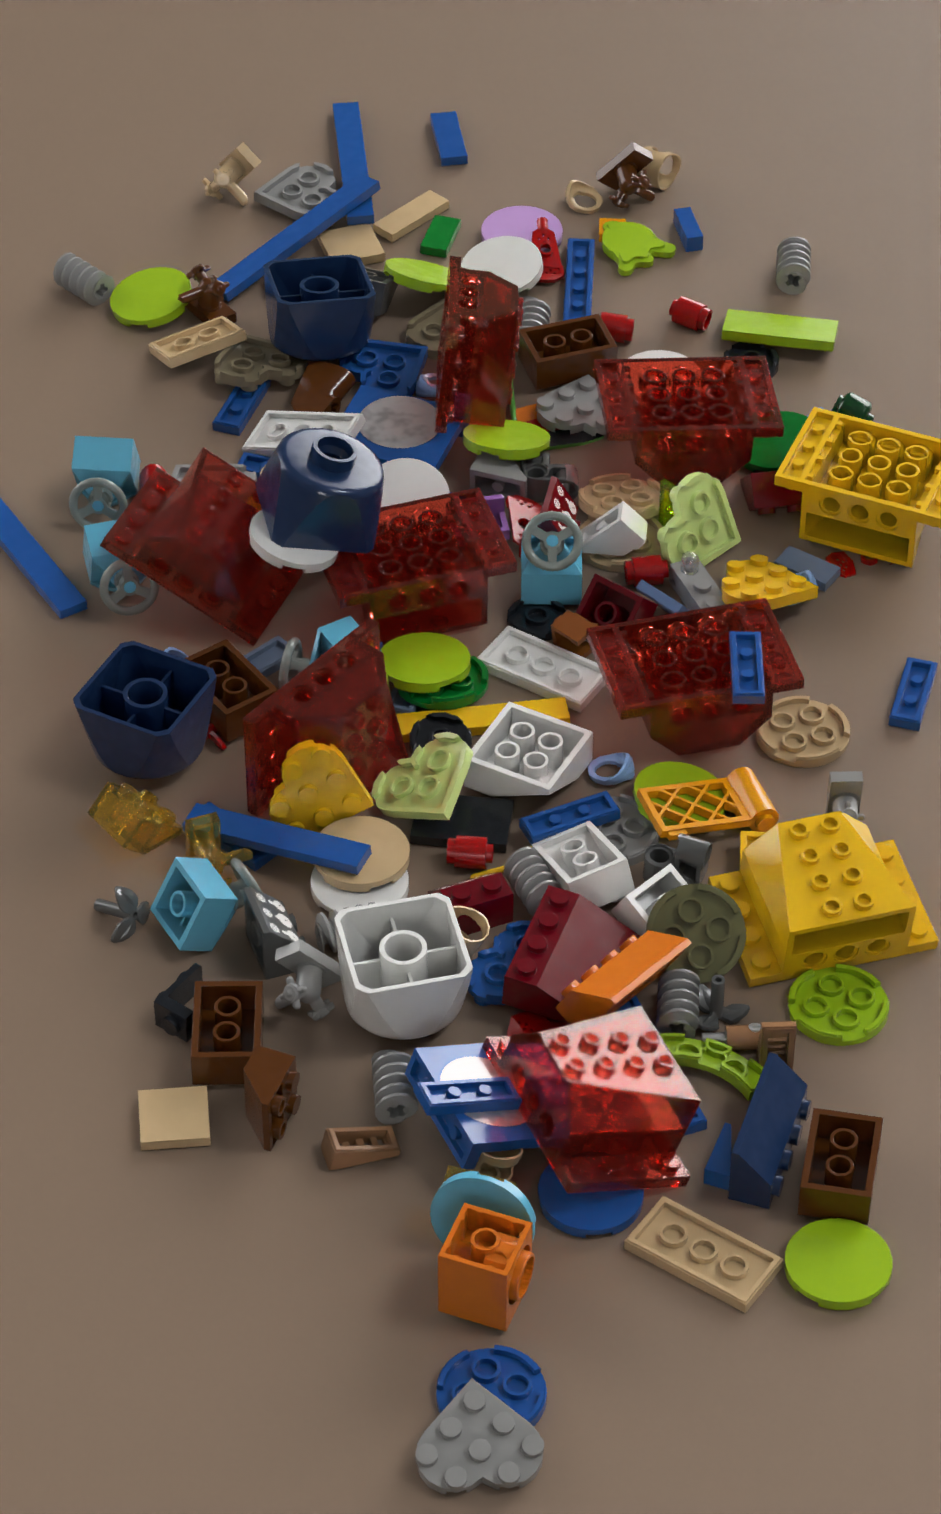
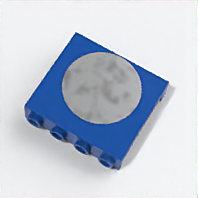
[344,385,469,470]
[405,1040,581,1170]

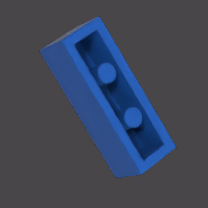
[673,207,703,252]

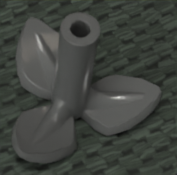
[94,886,150,943]
[698,975,750,1031]

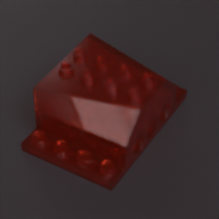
[435,256,524,433]
[593,356,784,486]
[100,447,304,646]
[323,487,517,646]
[586,598,804,756]
[243,617,408,817]
[482,1006,701,1193]

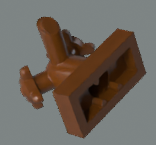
[596,142,655,208]
[178,264,237,323]

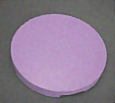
[481,206,563,252]

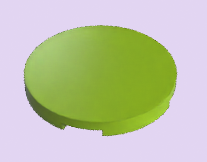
[383,258,466,295]
[110,267,192,328]
[463,420,550,460]
[381,632,471,693]
[632,761,726,826]
[788,964,890,1046]
[784,1218,893,1310]

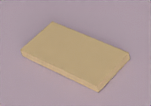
[624,1196,784,1313]

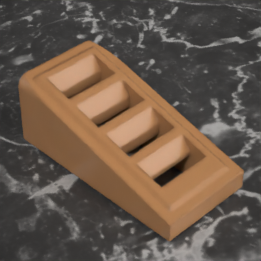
[756,1021,797,1070]
[321,1126,401,1170]

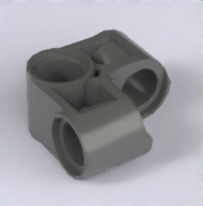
[520,452,579,502]
[643,833,712,884]

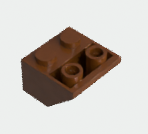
[243,1045,301,1151]

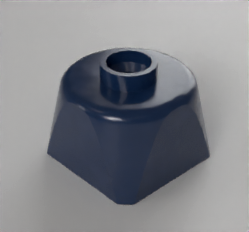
[263,254,376,361]
[255,428,384,553]
[73,641,216,779]

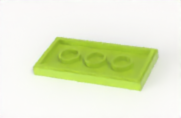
[721,309,839,352]

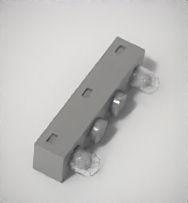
[669,551,749,656]

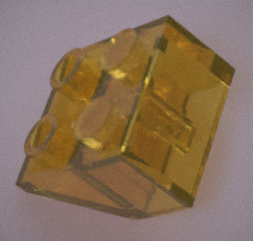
[87,781,184,854]

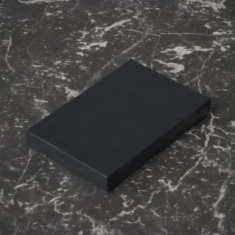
[410,795,514,853]

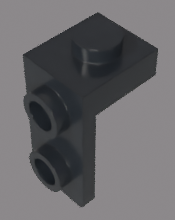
[154,963,203,1042]

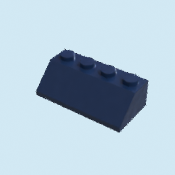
[728,1052,812,1209]

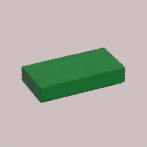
[420,215,461,258]

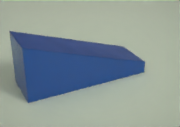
[704,1122,732,1191]

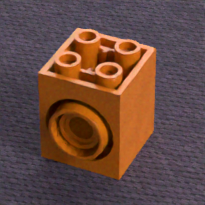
[438,1202,535,1332]

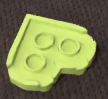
[657,472,741,570]
[371,732,473,820]

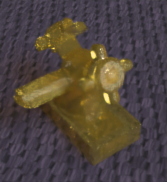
[185,812,253,885]

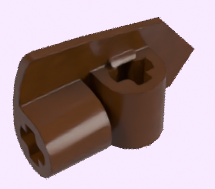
[290,361,356,413]

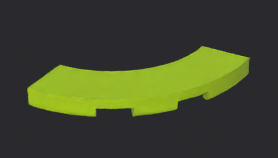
[641,1033,763,1101]

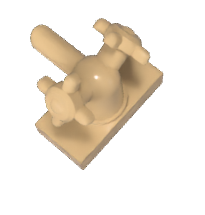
[202,142,261,206]

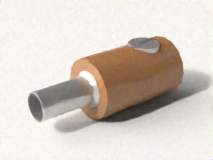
[702,1023,761,1050]

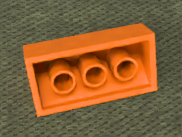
[555,930,692,1038]

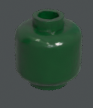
[831,392,875,421]

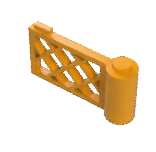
[637,767,779,841]

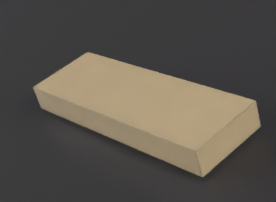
[373,190,449,243]

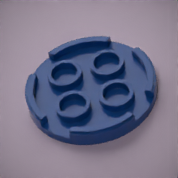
[538,1149,644,1238]
[436,1345,547,1427]

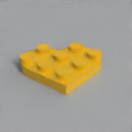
[721,554,818,612]
[269,740,374,832]

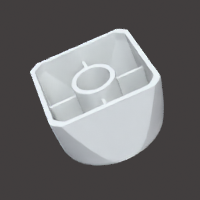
[334,893,473,1040]

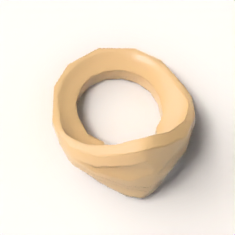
[565,180,603,214]

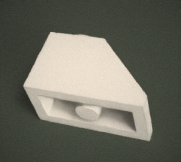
[581,501,648,556]

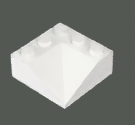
[464,701,593,797]

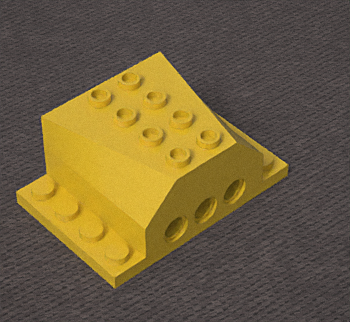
[774,407,941,568]
[708,811,939,988]

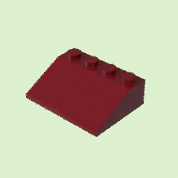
[502,885,640,1033]

